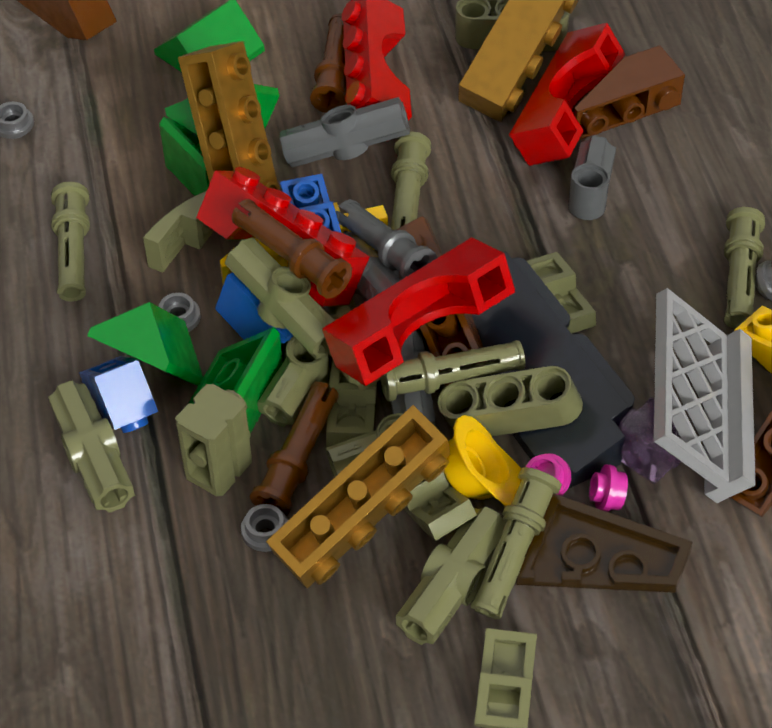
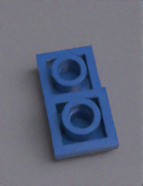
[280,174,341,232]

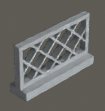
[654,288,756,503]

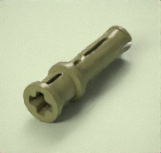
[391,132,432,230]
[51,182,90,302]
[724,207,765,329]
[380,340,525,402]
[471,467,562,620]

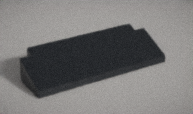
[471,251,635,489]

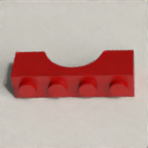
[341,0,412,142]
[509,23,625,166]
[196,167,370,307]
[322,237,516,386]

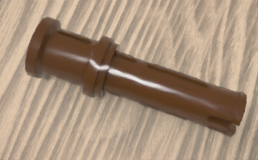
[310,13,346,113]
[232,199,352,299]
[250,382,339,516]

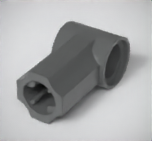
[568,136,616,220]

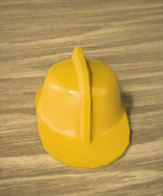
[443,415,521,506]

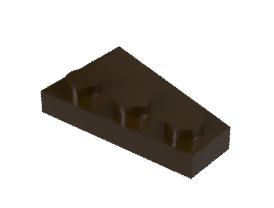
[516,494,693,593]

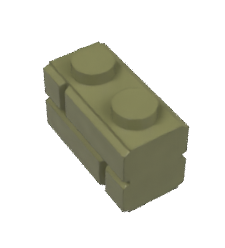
[175,384,252,496]

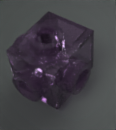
[619,397,682,485]

